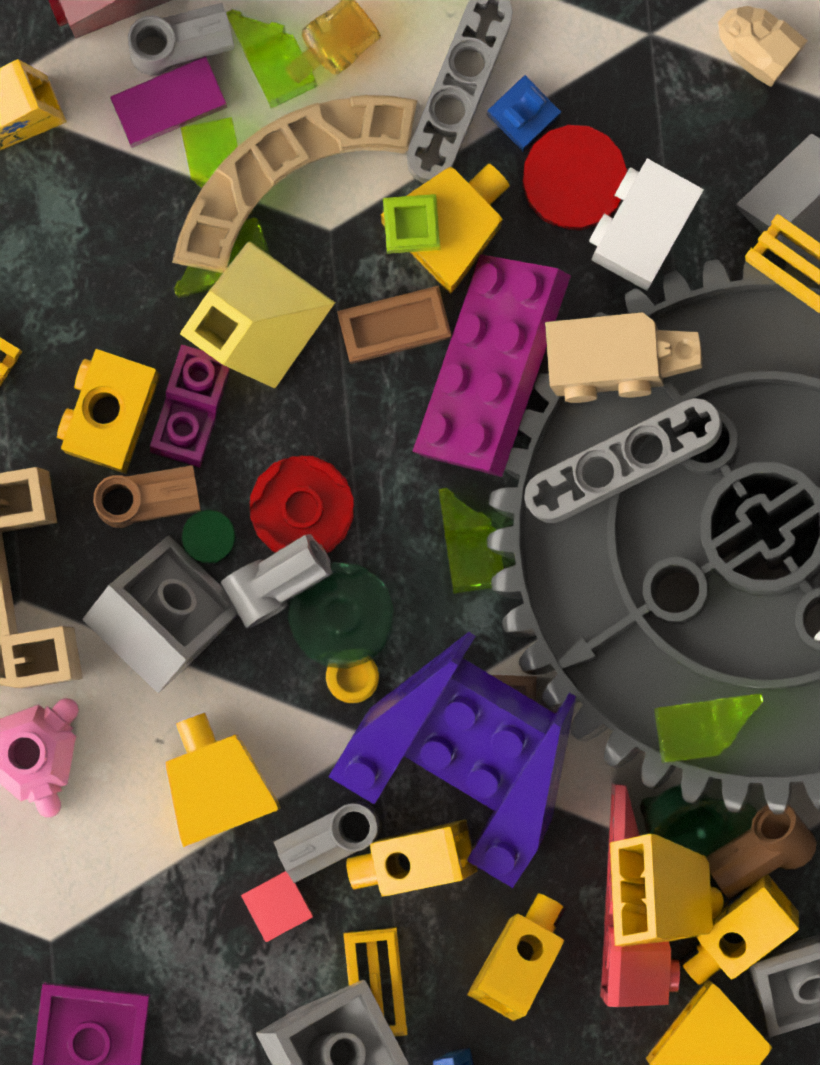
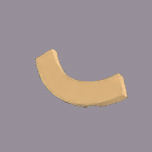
[172,95,417,273]

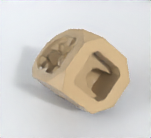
[718,6,808,87]

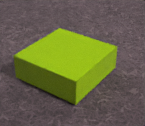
[383,194,440,254]

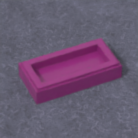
[110,56,228,148]

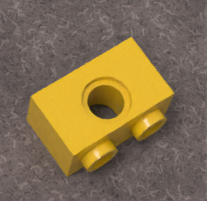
[57,349,161,474]

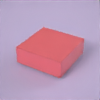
[241,871,313,942]

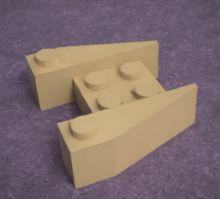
[0,467,83,688]

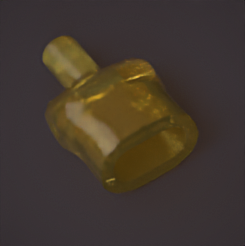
[285,0,381,83]

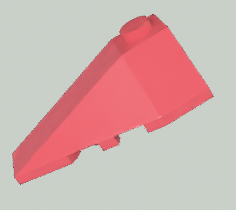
[600,784,680,1007]

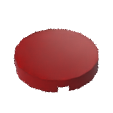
[522,125,627,231]
[250,456,354,554]

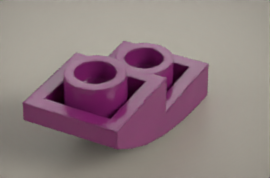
[150,344,230,468]

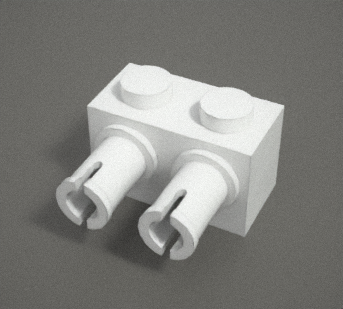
[589,158,704,291]

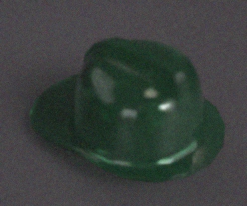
[640,784,758,857]

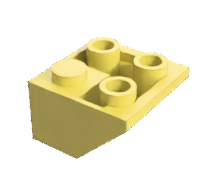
[180,241,336,388]

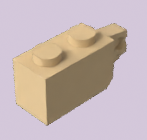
[545,312,703,403]

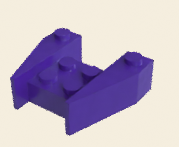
[328,632,576,888]

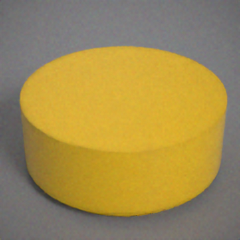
[326,650,379,703]

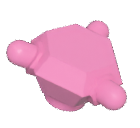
[0,698,79,817]

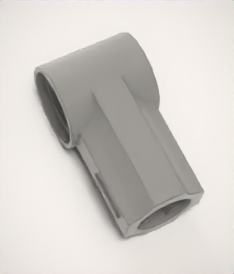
[128,3,234,76]
[221,534,333,628]
[274,801,382,883]

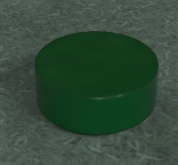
[182,510,236,564]

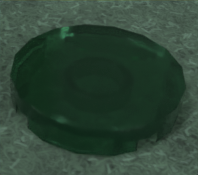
[288,562,395,669]

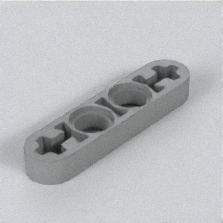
[407,0,513,183]
[524,398,722,523]

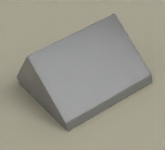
[735,133,820,269]
[748,934,820,1038]

